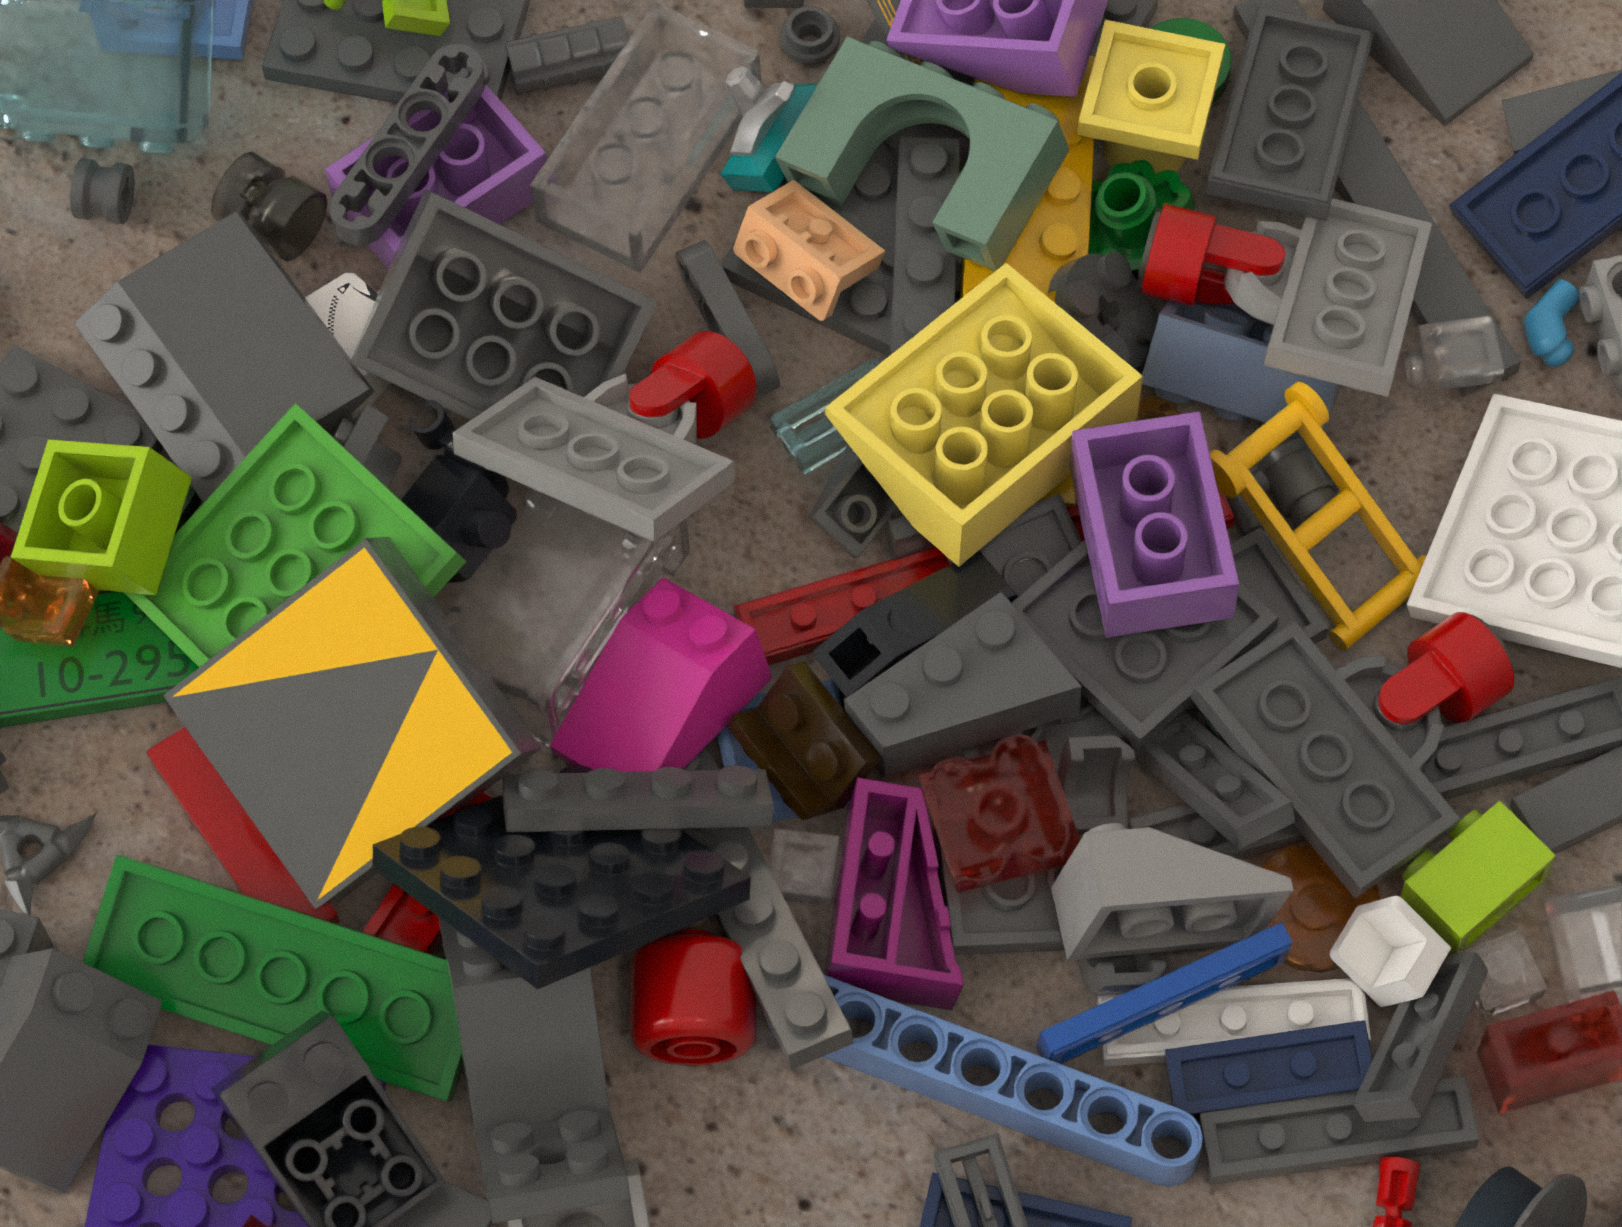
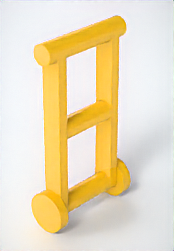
[1209,381,1426,651]

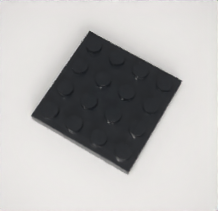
[372,766,751,990]

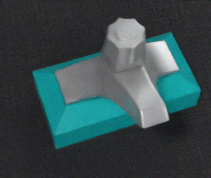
[720,66,818,192]

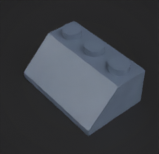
[1142,301,1342,440]

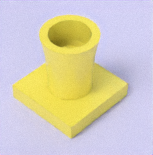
[1077,20,1225,174]

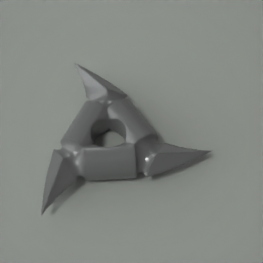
[0,811,98,915]

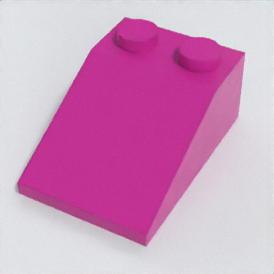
[549,577,773,772]

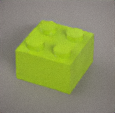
[11,439,192,595]

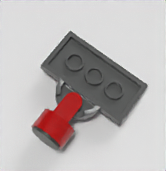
[1190,612,1515,898]

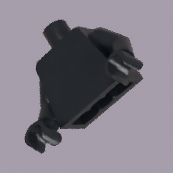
[401,400,517,583]

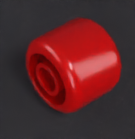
[630,929,757,1066]

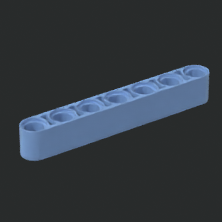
[765,974,1203,1187]

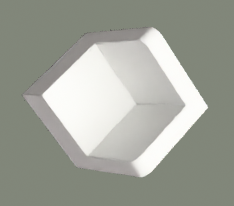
[1330,896,1451,1007]

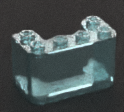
[0,0,214,153]

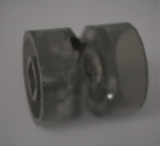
[211,151,328,262]

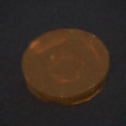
[1262,844,1380,973]

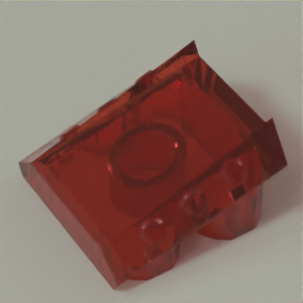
[917,734,1081,893]

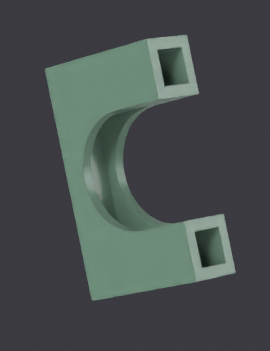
[775,36,1069,271]

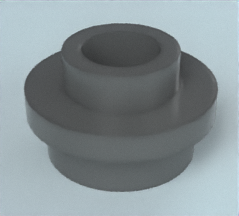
[780,6,840,64]

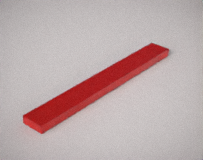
[733,491,1234,666]

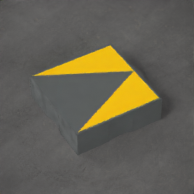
[163,537,542,910]

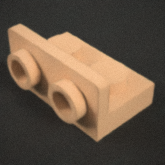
[733,180,885,321]

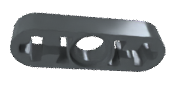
[675,240,780,398]

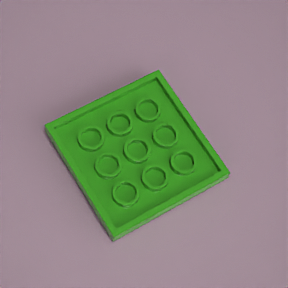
[124,403,467,667]

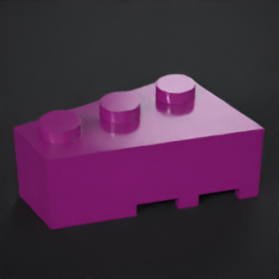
[824,777,964,1010]

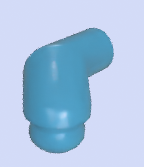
[1523,279,1580,367]

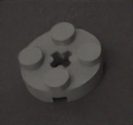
[1048,252,1159,369]

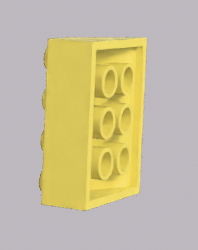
[825,263,1143,567]

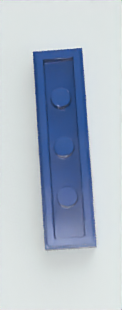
[1036,922,1293,1064]

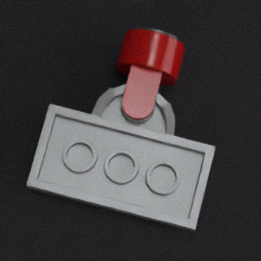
[1137,198,1432,397]
[453,331,757,542]

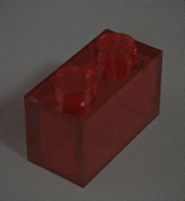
[1476,990,1622,1114]

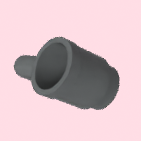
[1226,437,1339,536]

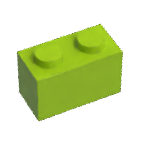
[1400,800,1556,955]

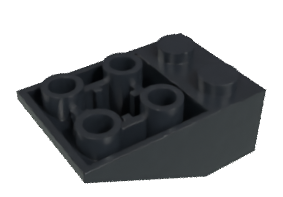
[210,1011,447,1227]

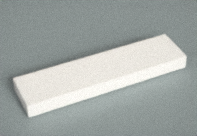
[1097,978,1371,1067]

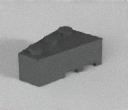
[844,592,1082,779]

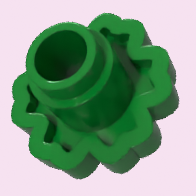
[1088,160,1196,280]

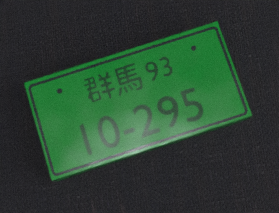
[0,589,199,728]

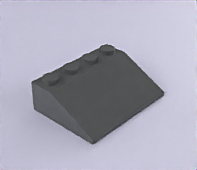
[350,189,658,420]
[74,212,375,503]

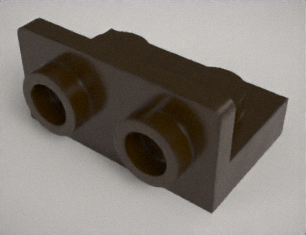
[727,661,882,820]

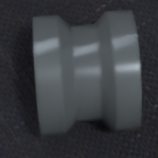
[70,158,135,225]

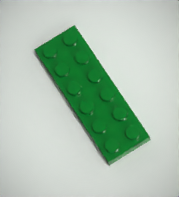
[82,855,464,1102]

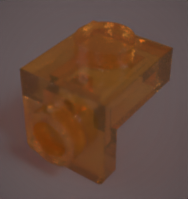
[0,556,99,647]

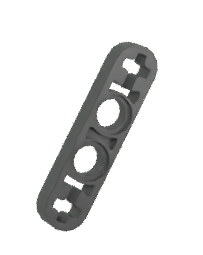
[329,43,486,246]

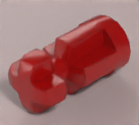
[1373,1157,1421,1227]

